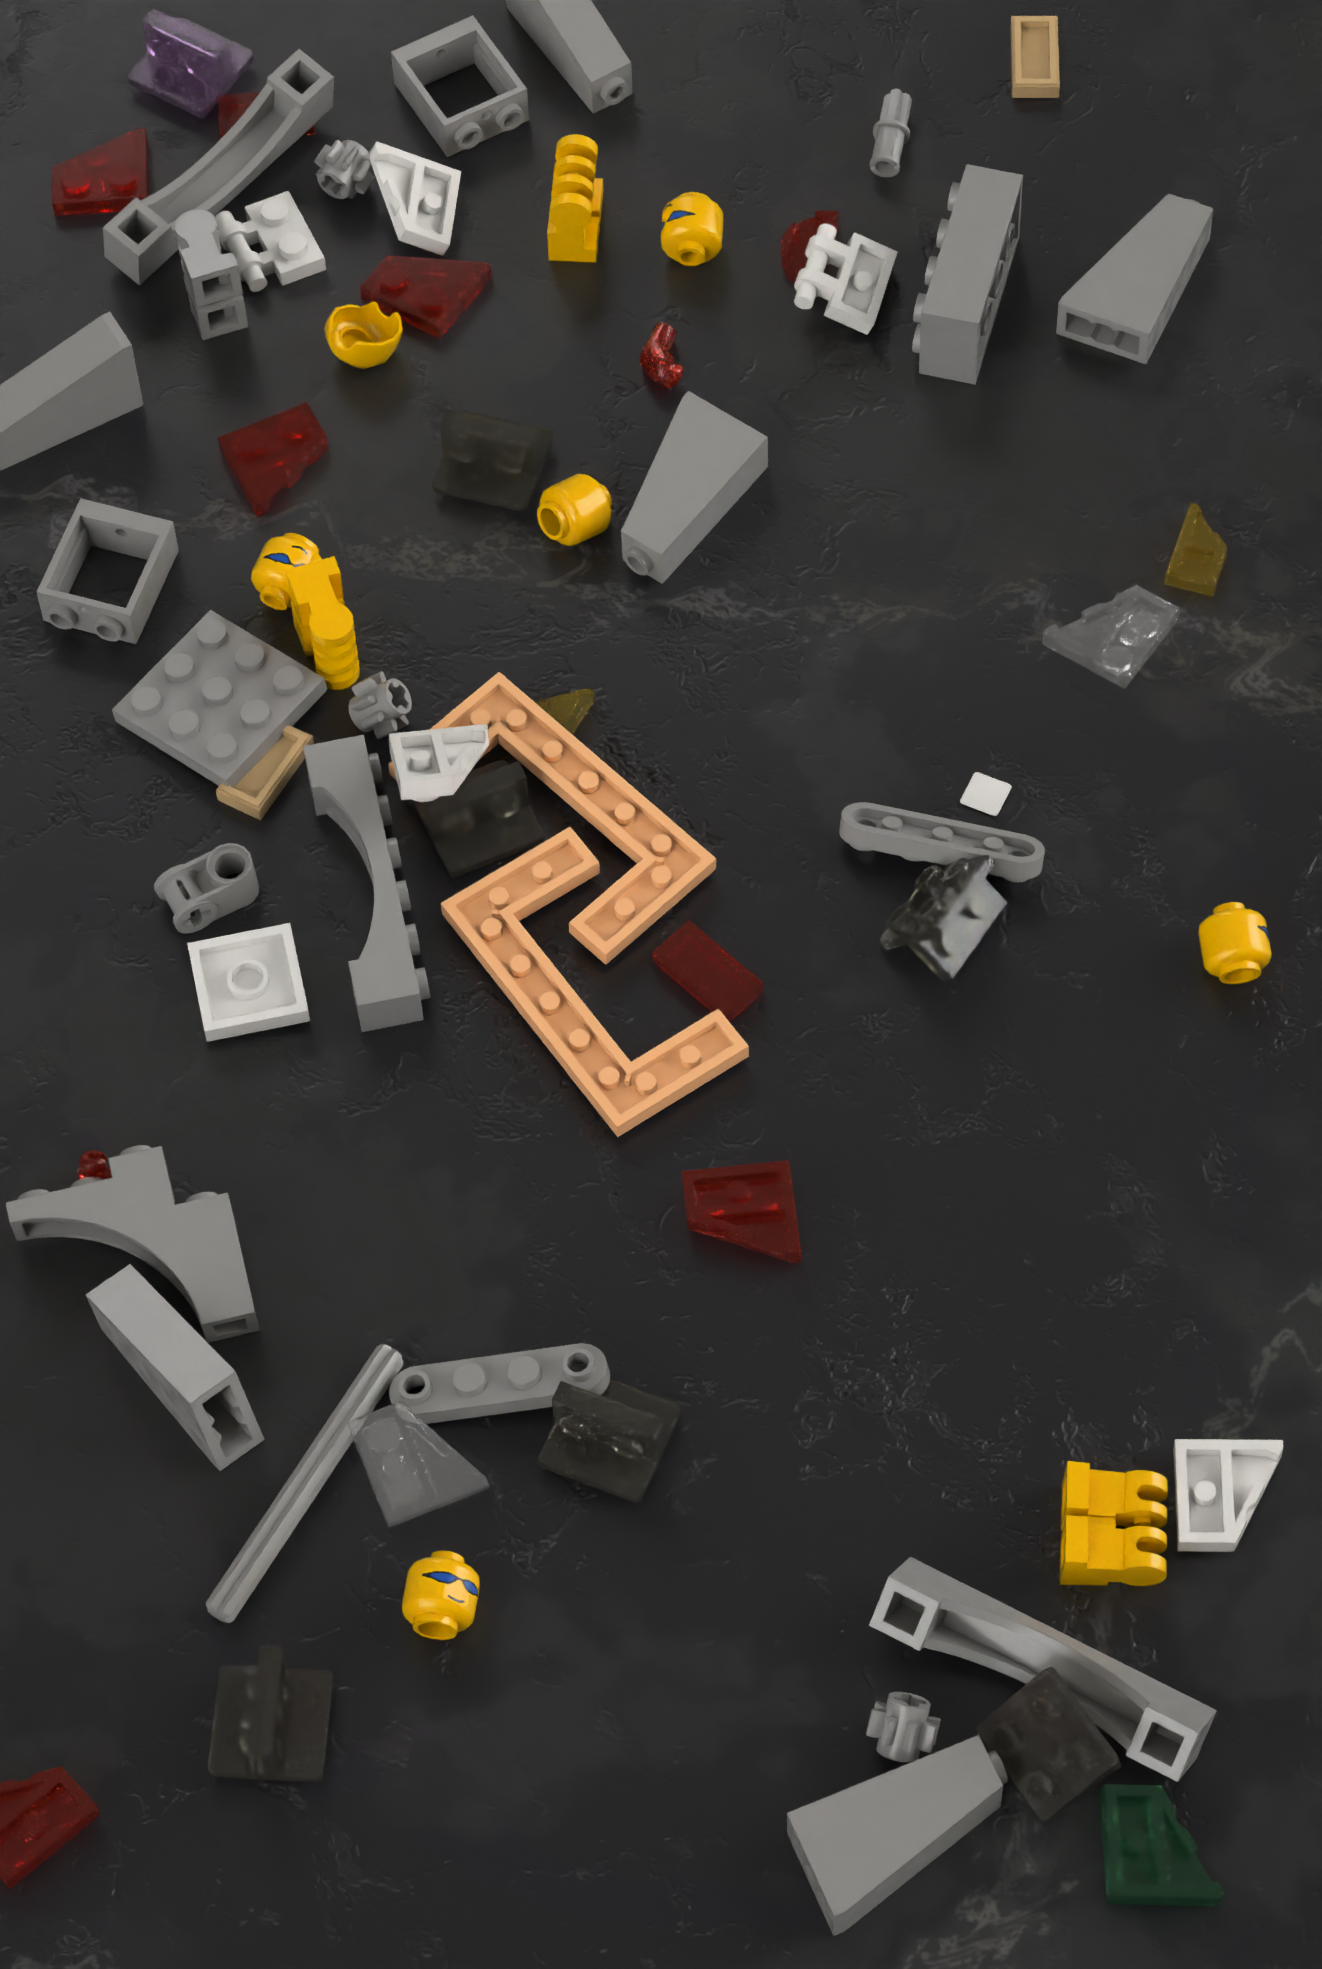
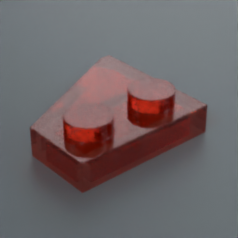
[52,127,149,216]
[360,255,492,339]
[218,402,328,517]
[682,1160,801,1263]
[0,1766,100,1889]

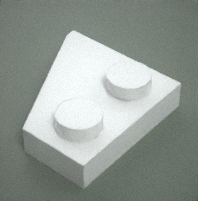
[389,724,489,802]
[1173,1439,1283,1552]

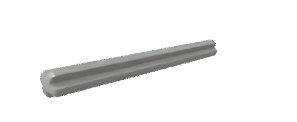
[206,1344,403,1623]

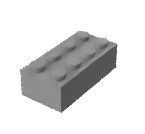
[912,164,1023,385]

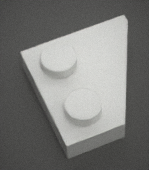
[369,141,461,256]

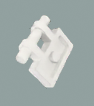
[215,191,326,292]
[794,224,898,335]

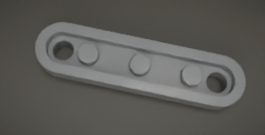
[839,802,1045,882]
[389,1343,610,1425]

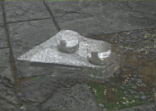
[1042,585,1180,689]
[348,1401,489,1528]

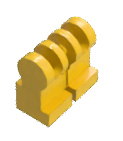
[547,134,604,263]
[286,556,360,690]
[1060,1461,1168,1586]

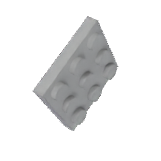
[112,610,327,787]

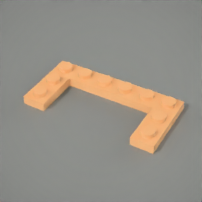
[388,672,716,965]
[441,827,749,1137]

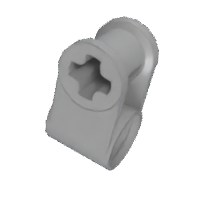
[154,843,260,934]

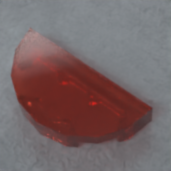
[781,210,839,284]

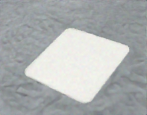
[960,772,1012,816]

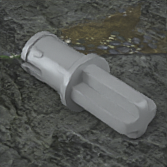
[870,88,912,178]

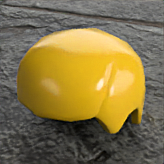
[324,302,403,369]

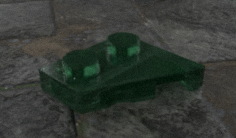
[1099,1784,1223,1906]

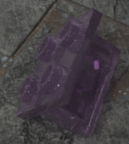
[128,8,254,118]

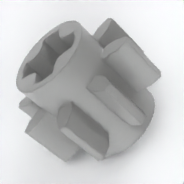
[314,140,375,199]
[349,671,412,739]
[866,1692,941,1762]

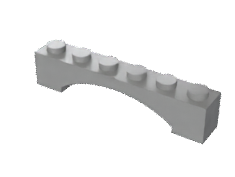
[103,49,334,285]
[303,735,430,1032]
[869,1557,1217,1782]

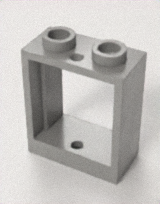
[391,15,529,157]
[37,498,179,644]

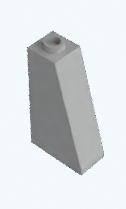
[506,0,633,113]
[1056,193,1213,364]
[0,312,143,471]
[621,391,768,584]
[86,1264,265,1471]
[787,1735,1008,1936]

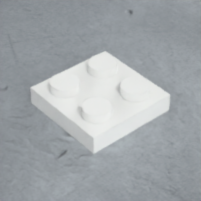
[187,923,310,1042]

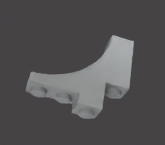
[6,1145,260,1343]

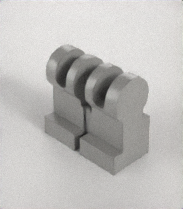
[175,209,248,340]

